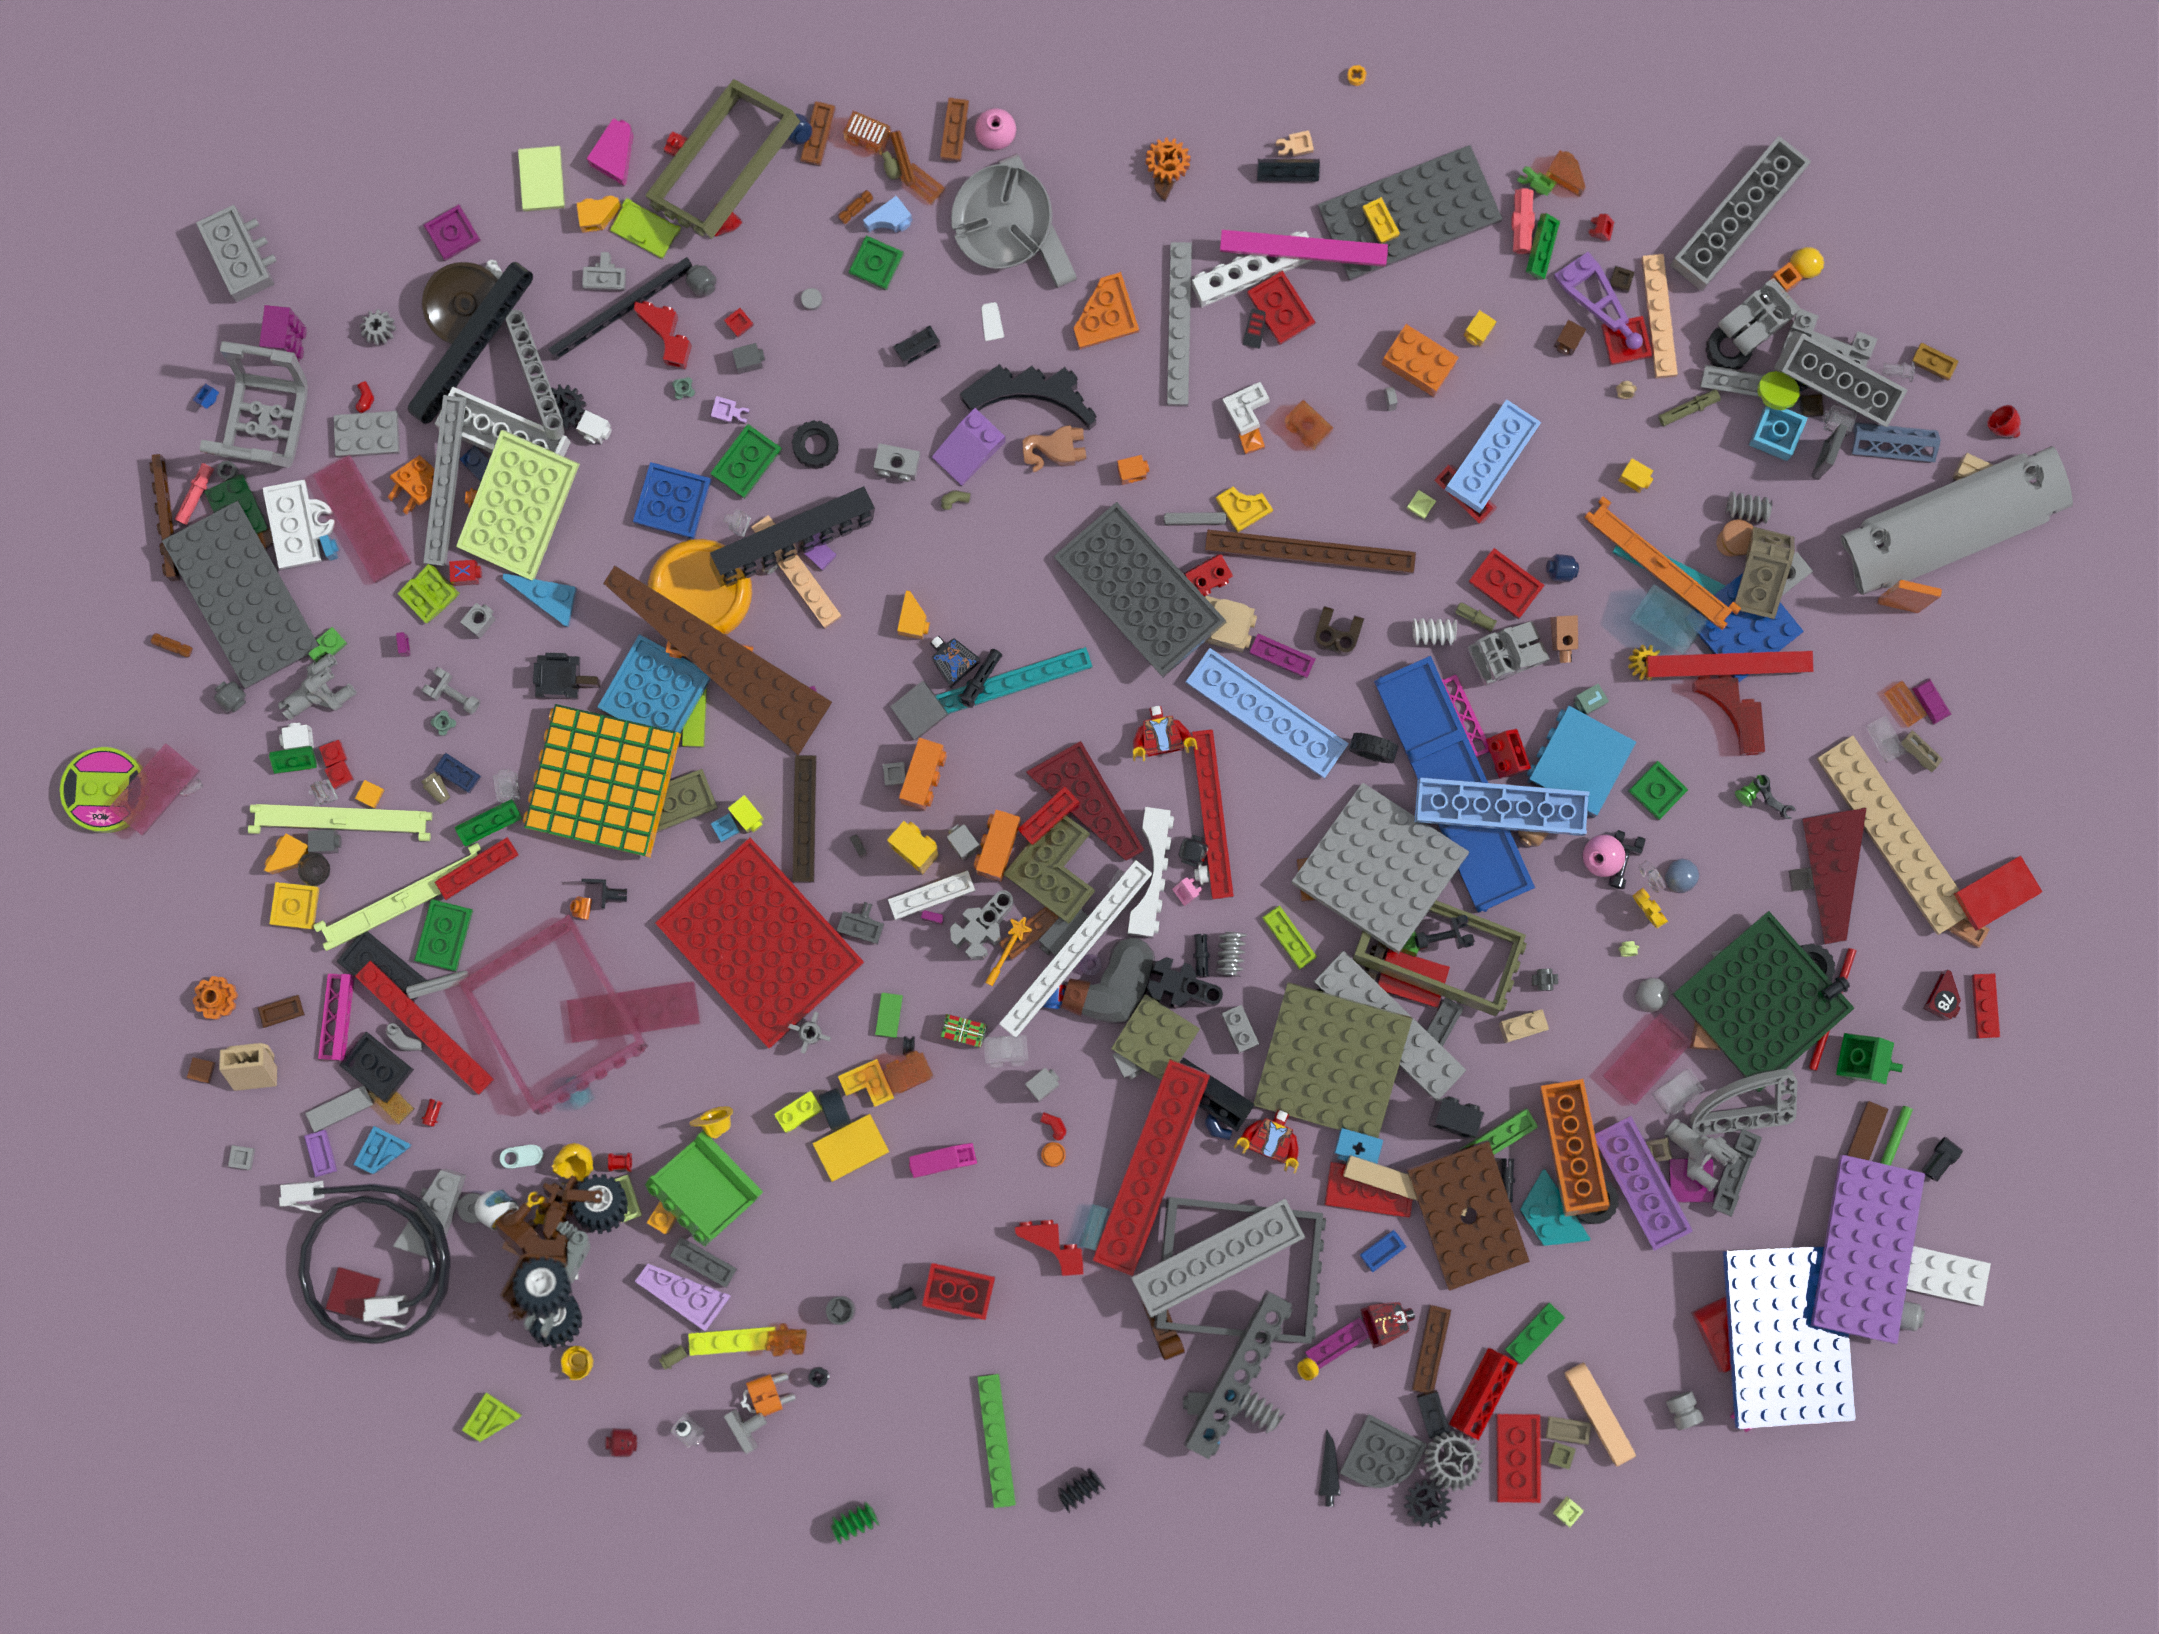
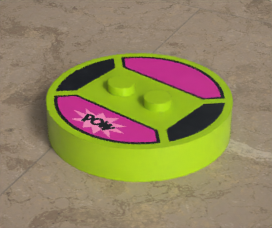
[60,747,150,833]

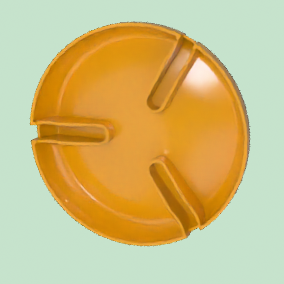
[648,539,752,635]

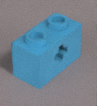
[1333,1128,1383,1163]

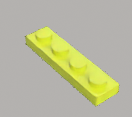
[688,1327,777,1356]

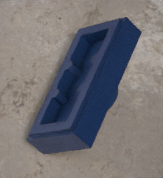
[434,752,482,794]

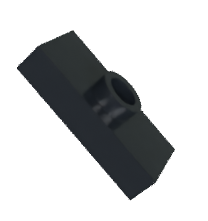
[1416,1390,1450,1439]

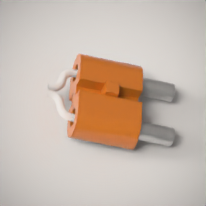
[741,1372,796,1417]

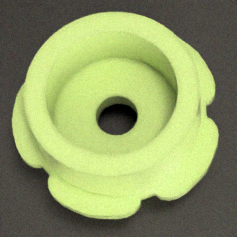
[1618,941,1640,957]

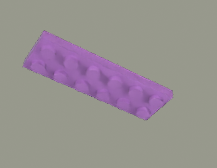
[1595,1116,1693,1251]

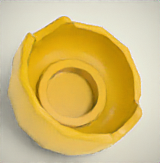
[1790,247,1824,279]
[560,1345,594,1381]

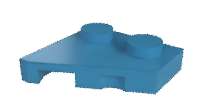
[354,1126,412,1174]

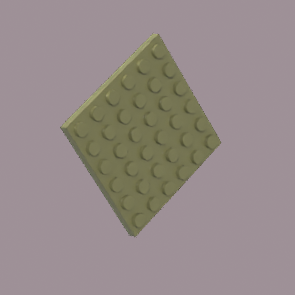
[1254,982,1413,1138]

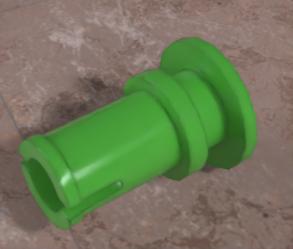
[1735,775,1763,807]

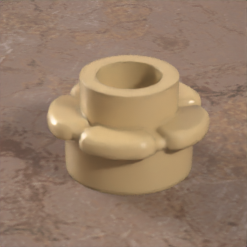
[1616,381,1637,399]

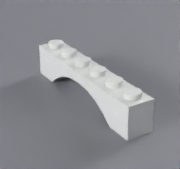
[1127,807,1174,938]

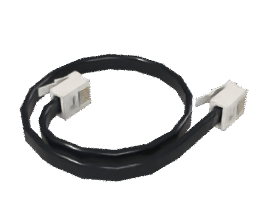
[279,1181,451,1344]

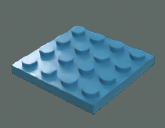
[598,634,711,733]

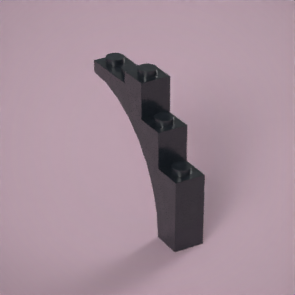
[960,364,1097,430]

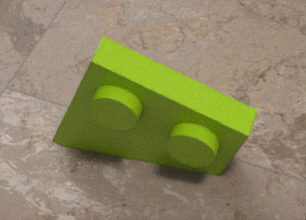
[462,1393,522,1442]

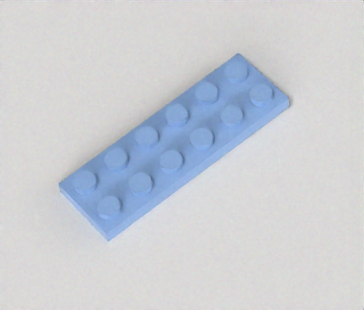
[1445,399,1541,513]

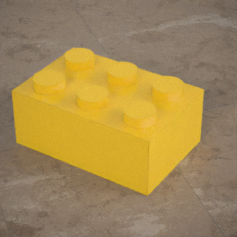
[887,821,939,875]

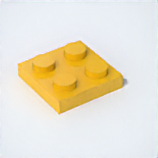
[270,882,320,930]

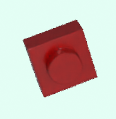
[724,308,754,338]
[319,740,348,768]
[325,760,354,789]

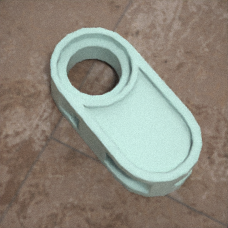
[500,1145,544,1169]

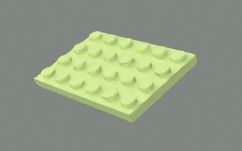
[456,430,580,580]

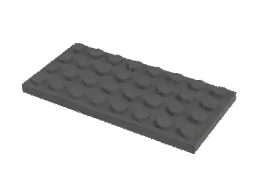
[1318,145,1503,281]
[162,501,319,689]
[1054,502,1227,678]

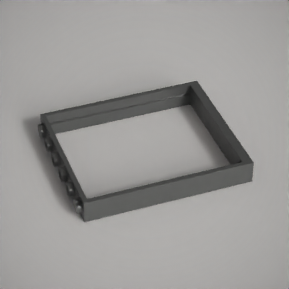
[1154,1197,1326,1344]

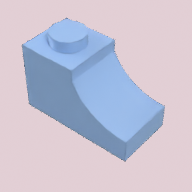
[863,196,912,233]

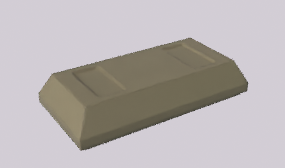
[1545,1416,1592,1445]

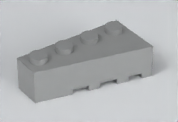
[394,1168,466,1257]

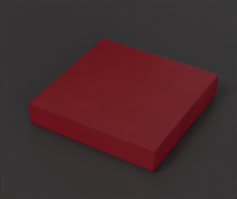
[326,1267,381,1320]

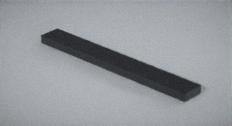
[548,257,693,360]

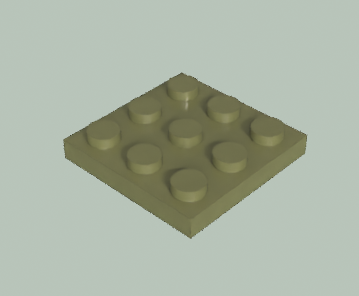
[1111,994,1200,1081]

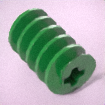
[831,1501,880,1544]

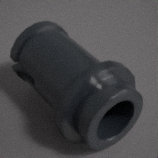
[1821,976,1850,1002]
[888,1286,917,1310]

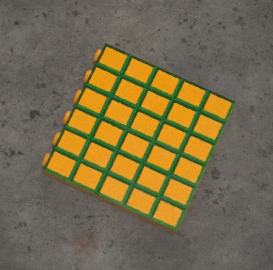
[523,704,681,858]

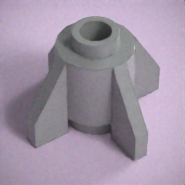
[788,1011,831,1054]

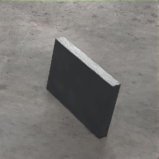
[339,1032,414,1103]

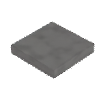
[890,681,949,740]

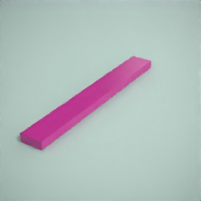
[1220,230,1388,267]

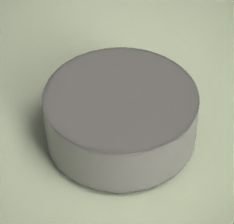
[801,288,822,310]

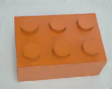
[1381,324,1459,397]
[899,737,947,811]
[973,809,1021,882]

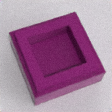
[396,632,411,657]
[921,910,944,925]

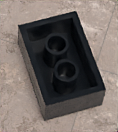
[1428,1096,1485,1139]

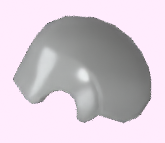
[1635,977,1670,1012]

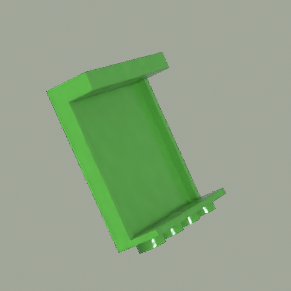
[645,1130,763,1247]

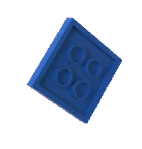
[633,462,712,539]

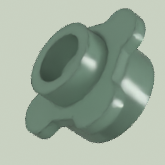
[672,377,695,400]
[431,710,456,736]

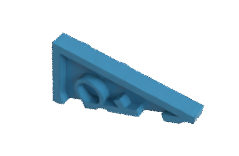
[503,574,577,627]

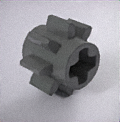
[1532,969,1558,991]

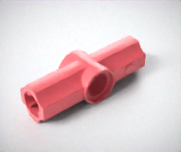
[1511,188,1535,254]

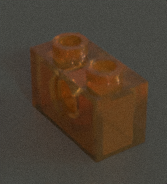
[1285,400,1333,450]

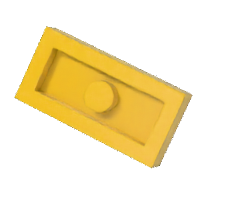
[1362,197,1400,244]

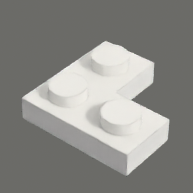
[1223,382,1270,436]

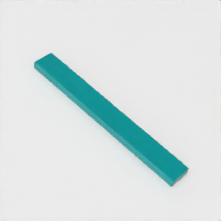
[936,647,1093,714]

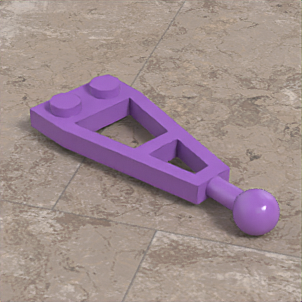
[1554,252,1643,349]

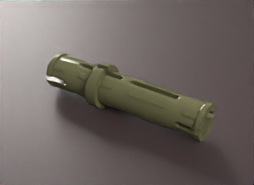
[1658,389,1721,427]

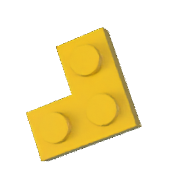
[838,1059,895,1107]

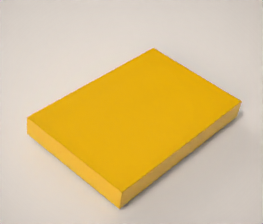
[813,1114,890,1182]

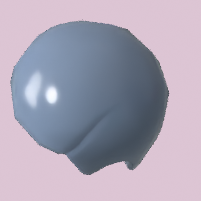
[1665,858,1699,893]

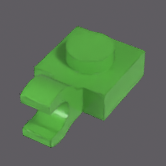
[1517,166,1557,196]
[308,627,347,663]

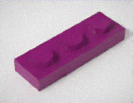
[1249,634,1316,679]
[1305,1317,1369,1369]

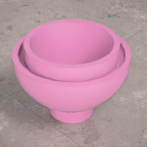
[975,108,1016,150]
[1583,835,1625,877]

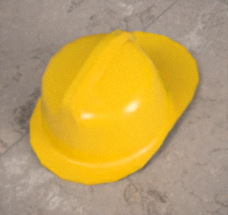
[689,1106,733,1138]

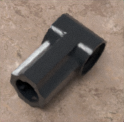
[1921,1136,1963,1182]

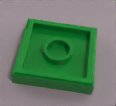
[849,235,904,290]
[1628,761,1689,821]

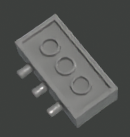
[196,205,277,302]

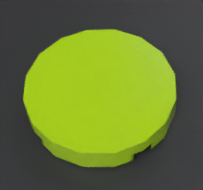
[1757,371,1799,411]

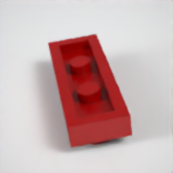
[1018,787,1080,846]
[1972,973,2000,1039]

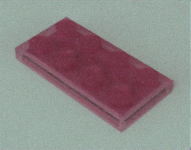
[109,743,200,836]
[1603,1013,1692,1105]

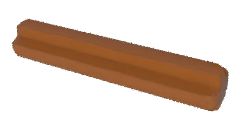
[890,130,916,186]

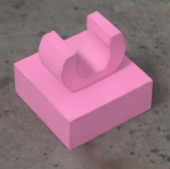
[1172,878,1202,906]

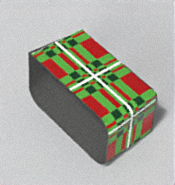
[941,1014,989,1048]

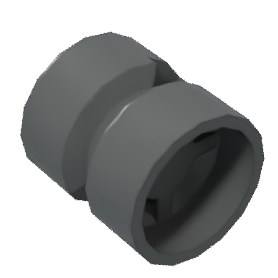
[826,1296,856,1325]

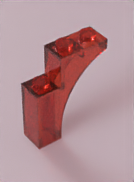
[1692,675,1765,756]

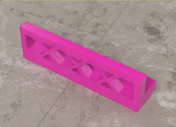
[1442,674,1489,757]
[318,974,355,1061]

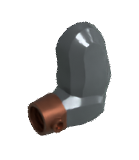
[1061,938,1156,1024]

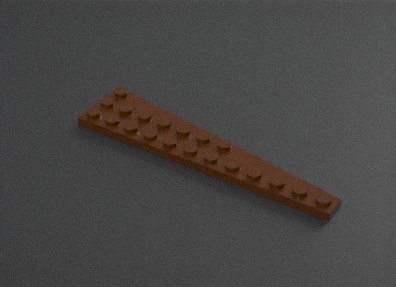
[603,565,832,755]

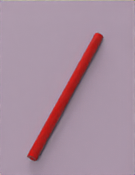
[1808,948,1857,1071]

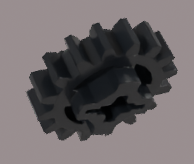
[544,384,587,431]
[1404,1479,1452,1528]

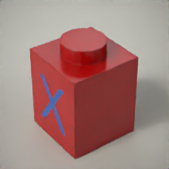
[449,560,482,586]

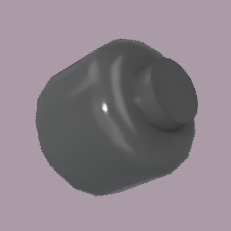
[686,265,717,296]
[214,681,246,713]

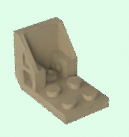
[1735,527,1795,619]

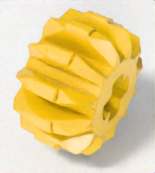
[1628,645,1660,681]

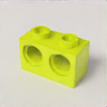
[774,1091,823,1133]

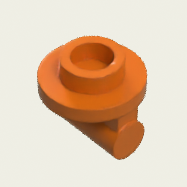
[570,896,592,920]

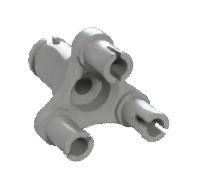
[278,653,357,720]
[1664,1119,1741,1191]

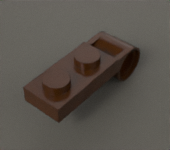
[1141,1300,1185,1361]

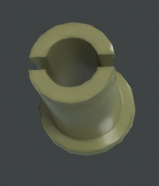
[659,1344,688,1370]

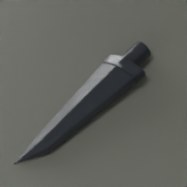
[1319,1430,1341,1507]

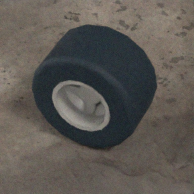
[818,1088,851,1131]

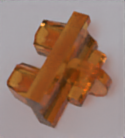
[765,1323,807,1357]

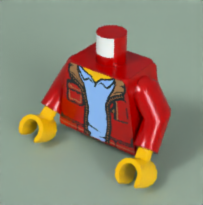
[1133,706,1198,761]
[1234,1110,1299,1173]

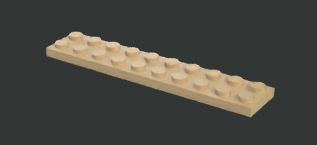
[1817,735,1967,935]

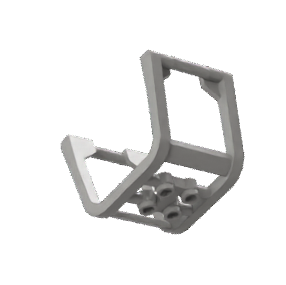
[200,341,308,468]

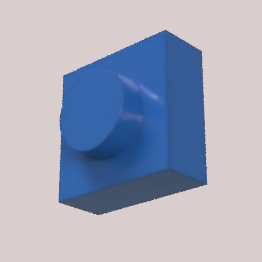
[193,384,219,409]

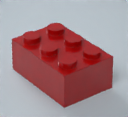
[922,1263,996,1320]

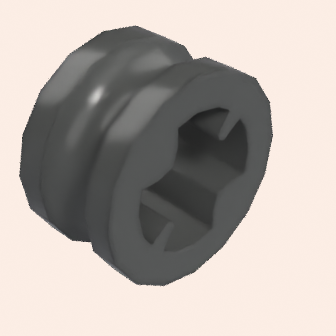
[217,461,238,481]

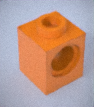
[1117,455,1150,485]

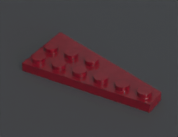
[1026,741,1144,861]
[1802,808,1867,944]

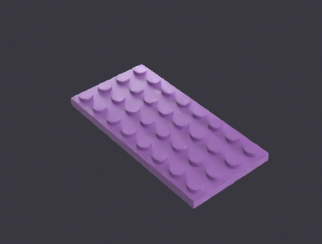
[1811,1155,1925,1344]

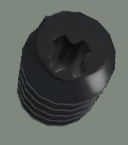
[1058,1468,1106,1513]

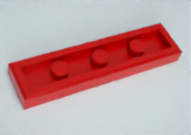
[434,837,519,900]

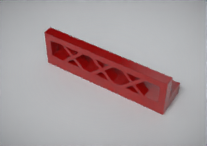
[1449,1347,1518,1441]

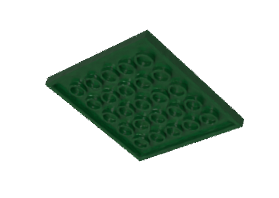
[1672,911,1855,1092]

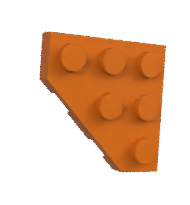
[1073,272,1139,350]

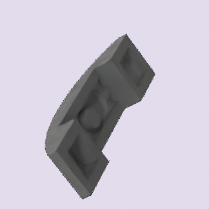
[1711,1129,1762,1217]

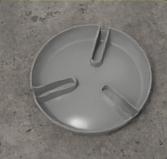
[951,164,1052,269]

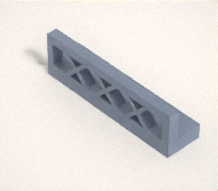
[1851,422,1941,462]

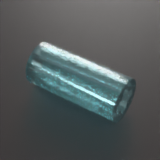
[1079,1204,1110,1251]

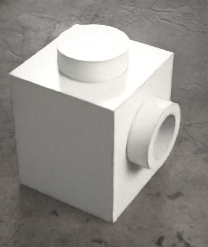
[576,410,612,444]
[279,723,314,750]

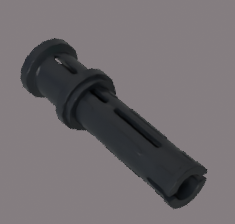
[957,648,1003,708]

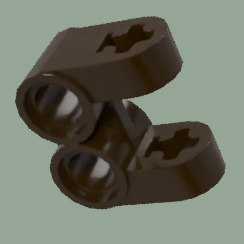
[1314,606,1364,656]

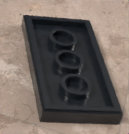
[336,931,428,1002]

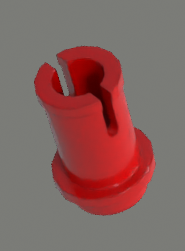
[421,1099,443,1127]

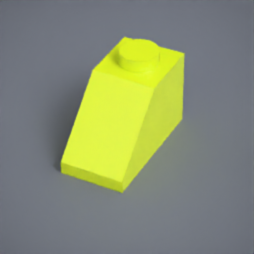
[728,795,764,833]

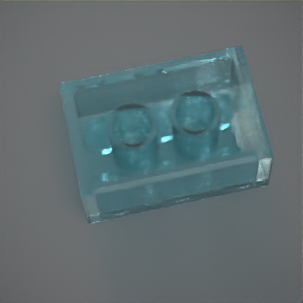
[1630,584,1709,655]

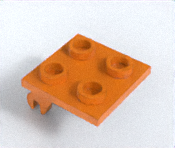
[388,455,435,515]

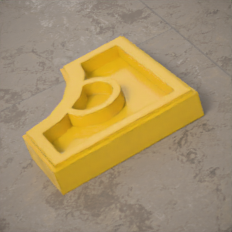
[1215,487,1273,533]

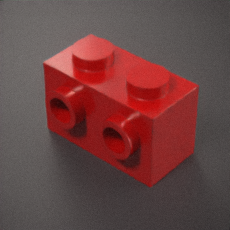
[1183,554,1233,597]
[1486,729,1531,779]

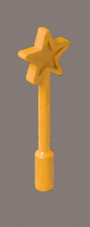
[985,917,1032,987]

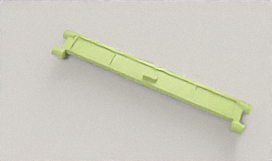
[248,804,432,841]
[313,843,481,951]

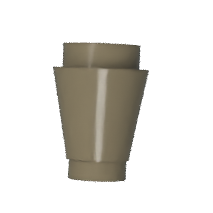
[421,772,451,805]

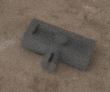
[837,902,884,945]

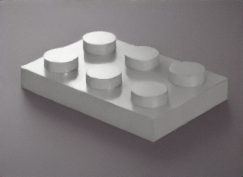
[334,411,400,458]

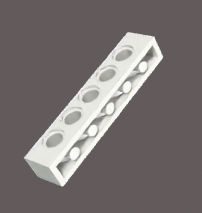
[1191,231,1312,308]

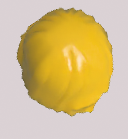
[551,1143,593,1182]

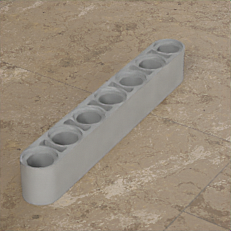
[998,153,1077,288]
[506,310,564,440]

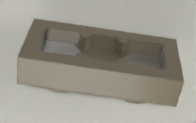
[1901,730,1943,773]

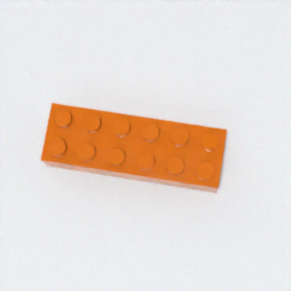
[1540,1079,1609,1217]

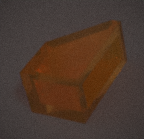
[1546,150,1586,197]

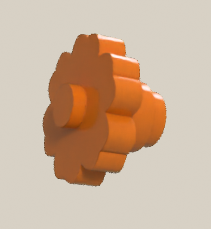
[193,976,238,1020]

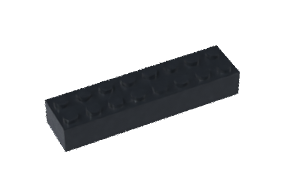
[710,486,875,587]

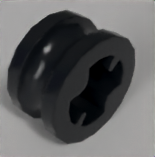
[903,1036,915,1056]

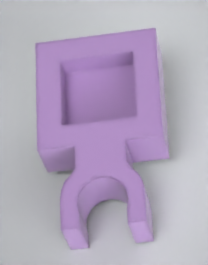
[710,396,750,423]

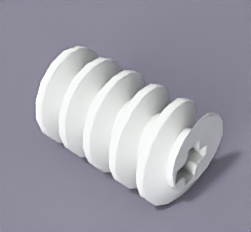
[1412,618,1457,646]

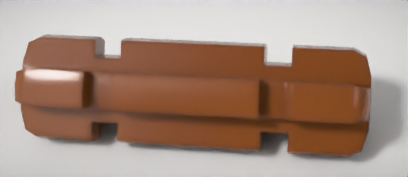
[838,190,873,224]
[151,633,193,658]

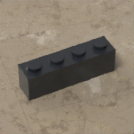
[1179,1057,1255,1132]

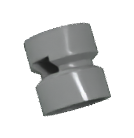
[1666,1391,1704,1430]

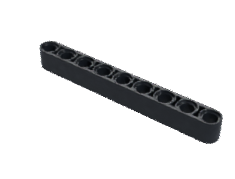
[408,262,533,424]

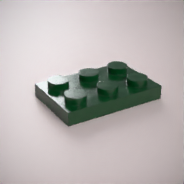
[204,473,269,535]

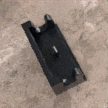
[893,325,941,367]

